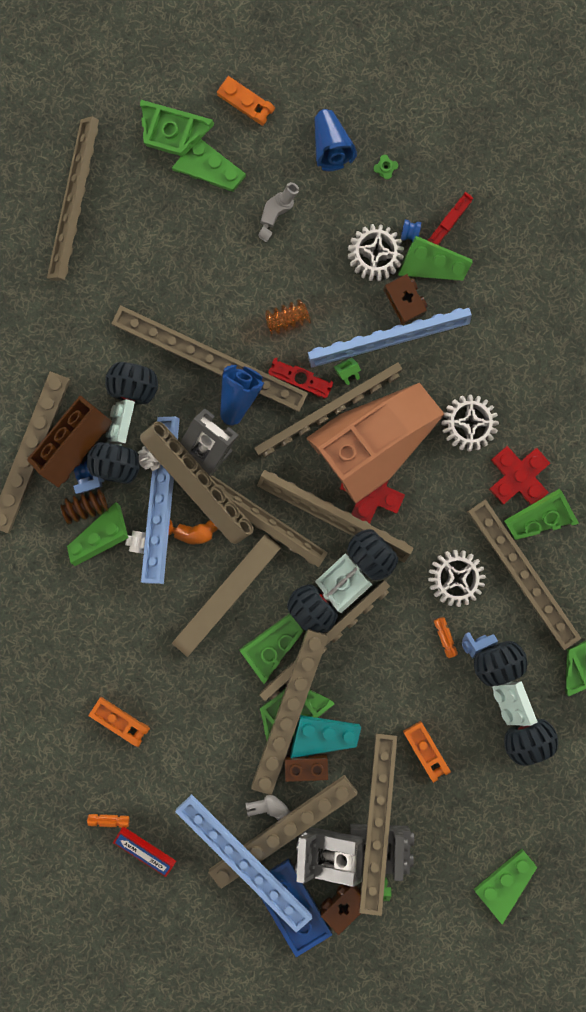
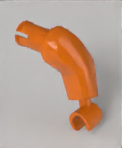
[168,520,218,544]

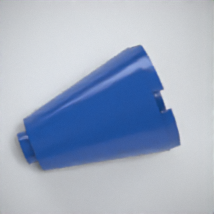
[314,109,357,171]
[220,365,264,425]

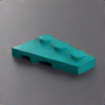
[290,715,361,758]

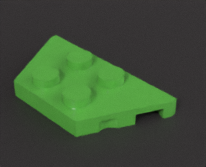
[140,100,214,157]
[565,641,586,696]
[260,688,335,740]

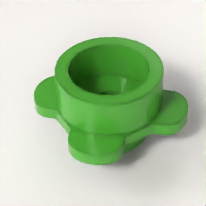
[374,155,398,179]

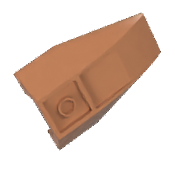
[307,383,445,504]

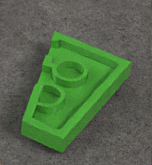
[239,614,303,684]

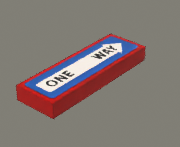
[113,827,176,877]

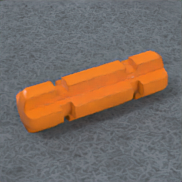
[434,617,458,658]
[87,814,130,828]

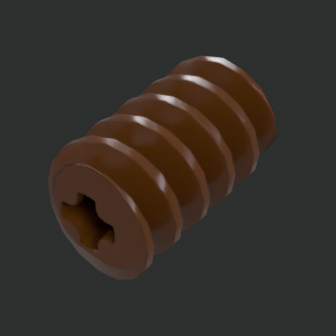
[61,488,109,525]

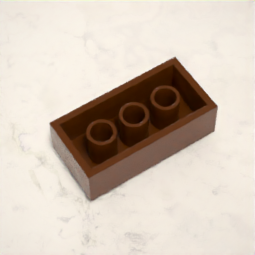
[27,395,112,488]

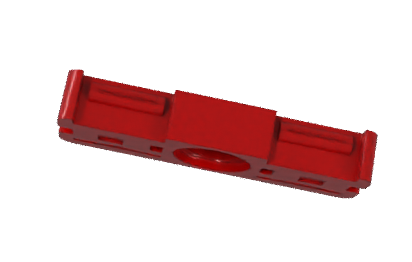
[427,192,474,245]
[268,358,333,399]

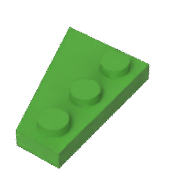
[172,139,246,192]
[398,236,473,281]
[504,489,579,540]
[67,502,129,566]
[474,849,537,924]

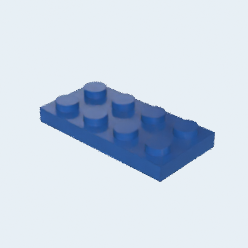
[261,859,333,957]

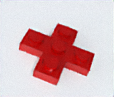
[489,446,550,505]
[340,480,405,523]

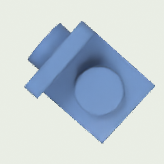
[73,476,104,494]
[462,632,498,659]

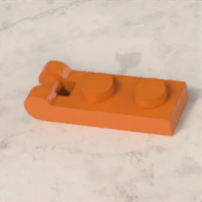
[217,76,275,126]
[88,697,150,747]
[403,721,451,783]

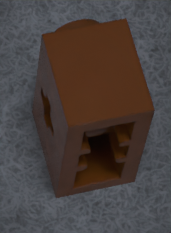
[384,274,427,326]
[285,754,328,782]
[320,884,361,935]

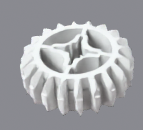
[348,224,404,281]
[441,395,499,451]
[428,550,486,607]

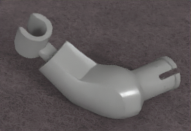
[258,182,299,242]
[246,795,295,839]

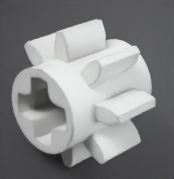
[138,446,161,471]
[125,531,146,554]

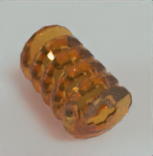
[265,299,311,336]

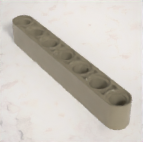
[140,421,253,544]
[172,534,282,657]

